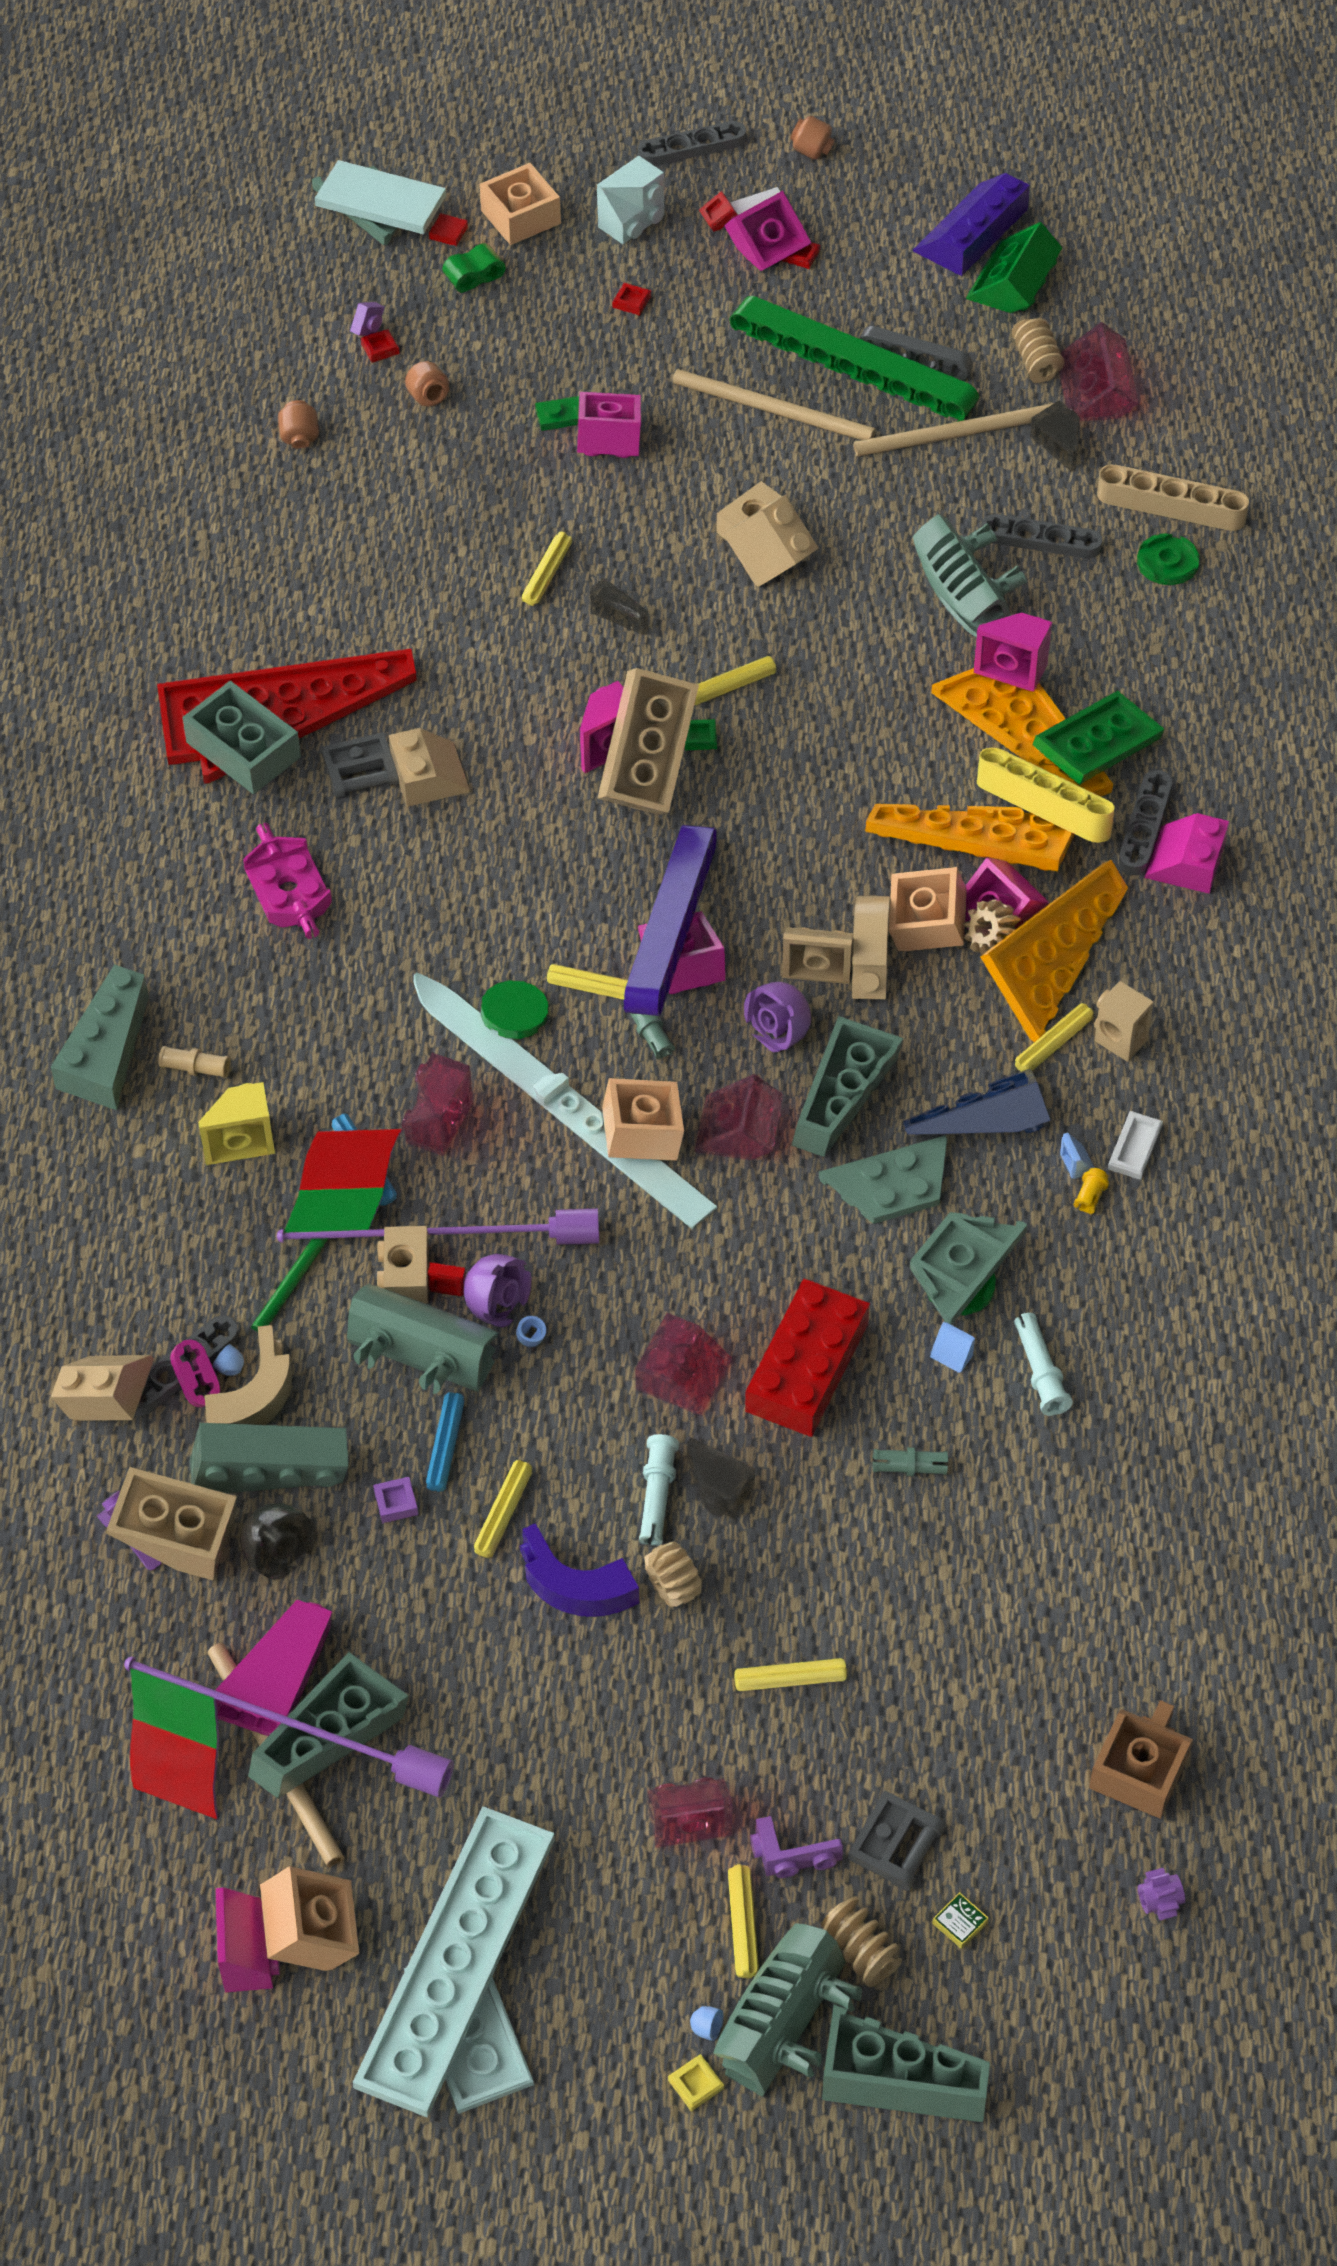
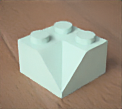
[597,156,664,244]

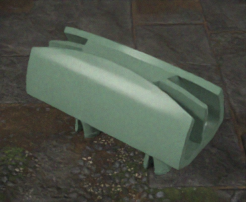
[913,514,1027,638]
[347,1284,499,1394]
[713,1923,862,2097]

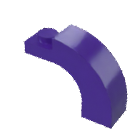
[519,1523,640,1617]

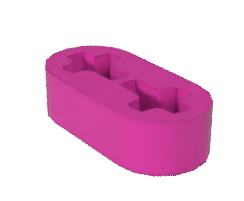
[170,1339,220,1407]

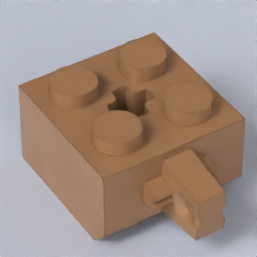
[1089,1700,1193,1819]

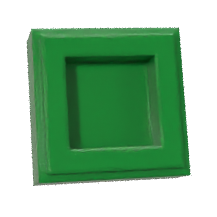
[685,719,717,751]

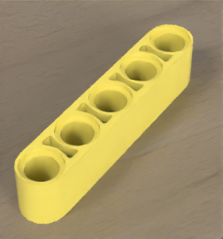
[977,748,1115,843]

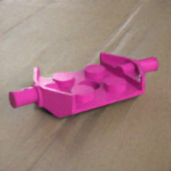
[243,823,332,939]

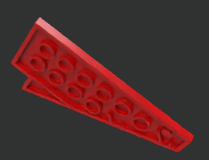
[157,648,417,784]

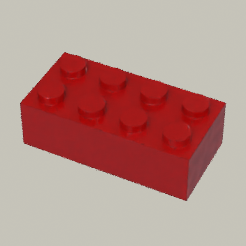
[745,1278,870,1437]

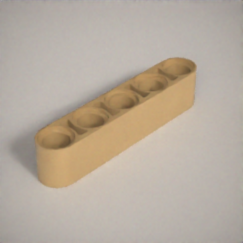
[1097,464,1249,531]

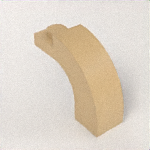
[852,895,890,999]
[205,1325,292,1425]

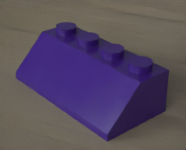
[913,173,1030,276]

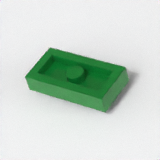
[535,396,579,431]

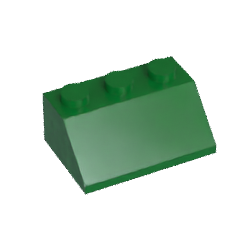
[966,222,1063,313]

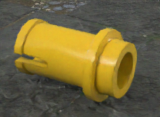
[1073,1168,1109,1214]

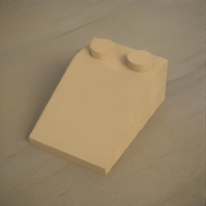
[106,1467,237,1580]

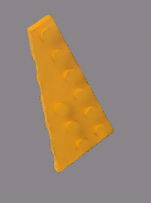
[931,668,1113,797]
[865,804,1075,872]
[980,860,1128,1042]

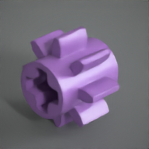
[1138,1868,1185,1921]

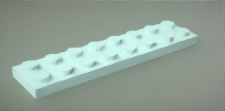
[353,1806,555,2118]

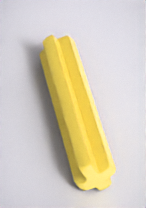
[522,532,572,606]
[694,656,776,705]
[547,964,628,1000]
[1015,1003,1094,1071]
[474,1460,532,1558]
[734,1658,847,1691]
[728,1864,759,1979]

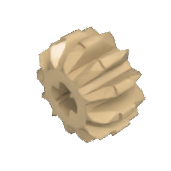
[963,900,1021,955]
[645,1541,702,1607]

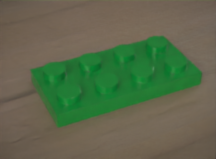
[1032,690,1165,785]

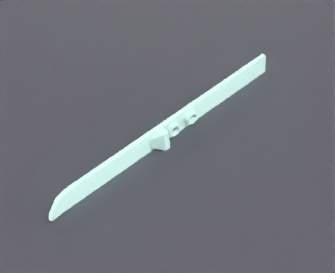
[414,973,717,1229]

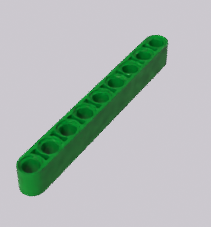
[729,295,979,422]

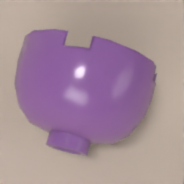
[744,982,811,1052]
[464,1254,532,1328]

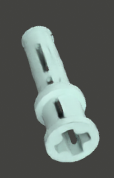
[1014,1313,1073,1416]
[639,1434,680,1546]

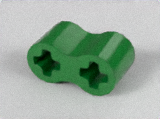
[442,243,506,293]

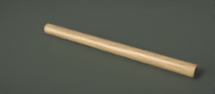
[673,369,876,440]
[853,402,1063,457]
[207,1643,344,1867]

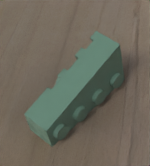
[51,964,149,1110]
[791,1016,904,1157]
[190,1423,348,1493]
[248,1652,409,1799]
[822,2005,990,2122]

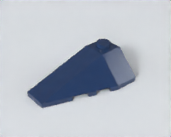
[903,1069,1051,1135]

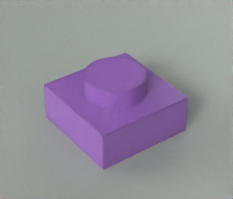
[350,302,384,336]
[373,1477,418,1523]

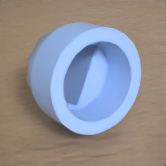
[516,1316,546,1347]
[212,1344,244,1376]
[690,2006,724,2041]

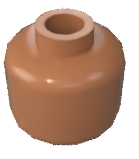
[790,116,835,159]
[405,361,449,407]
[278,400,319,449]

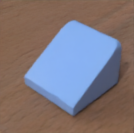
[1060,1133,1094,1179]
[930,1322,975,1373]

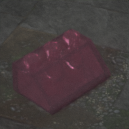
[1059,322,1139,422]

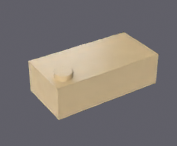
[597,668,699,815]

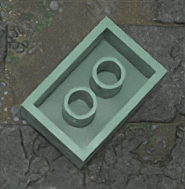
[182,681,301,794]

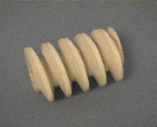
[1011,318,1065,383]
[821,1896,902,1987]

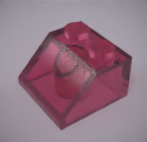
[694,1074,783,1160]
[635,1313,732,1416]
[647,1777,732,1848]

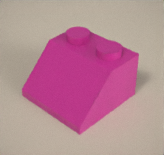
[724,190,811,271]
[577,392,641,458]
[974,612,1052,692]
[580,681,624,773]
[1145,813,1229,894]
[965,857,1050,930]
[638,911,726,994]
[215,1887,280,1993]

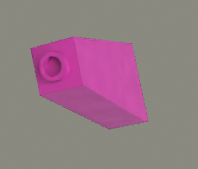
[215,1600,332,1736]

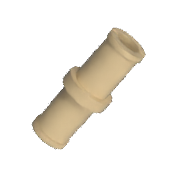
[159,1046,231,1078]

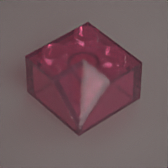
[402,1052,473,1156]

